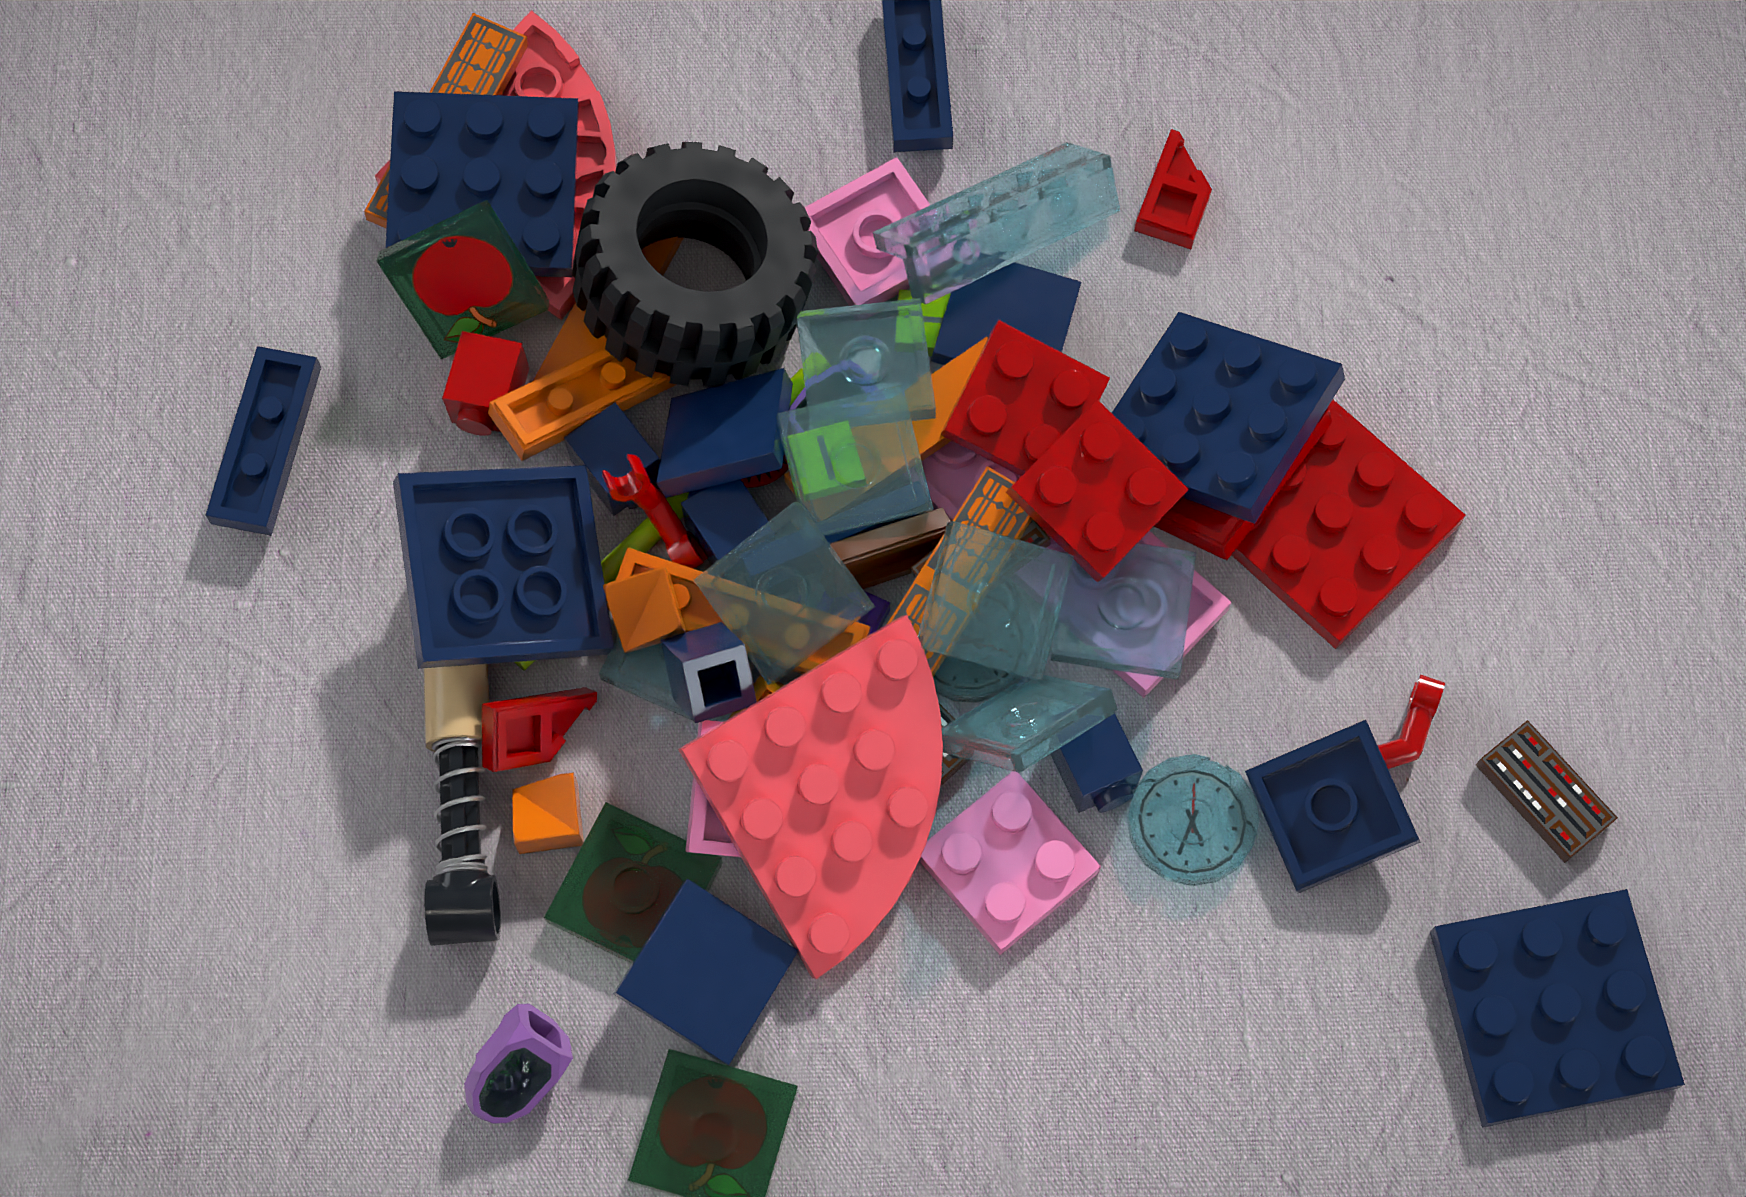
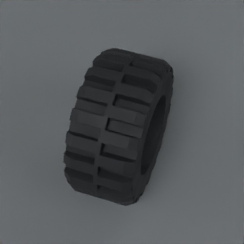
[572,141,818,386]

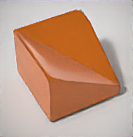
[603,566,686,654]
[512,772,584,854]

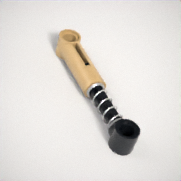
[424,664,501,946]

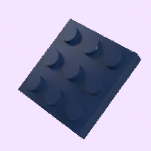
[385,91,579,278]
[1112,312,1345,524]
[393,465,614,669]
[1430,889,1685,1128]

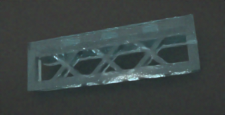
[873,142,1121,304]

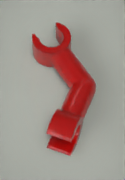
[602,454,708,569]
[1378,674,1445,769]

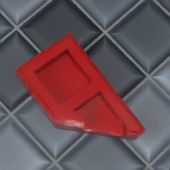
[1134,129,1212,250]
[482,687,597,772]

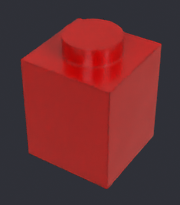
[442,331,530,436]

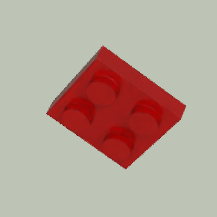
[940,320,1110,476]
[1006,399,1189,583]

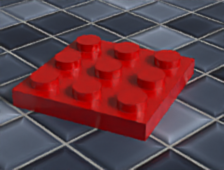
[1231,399,1466,649]

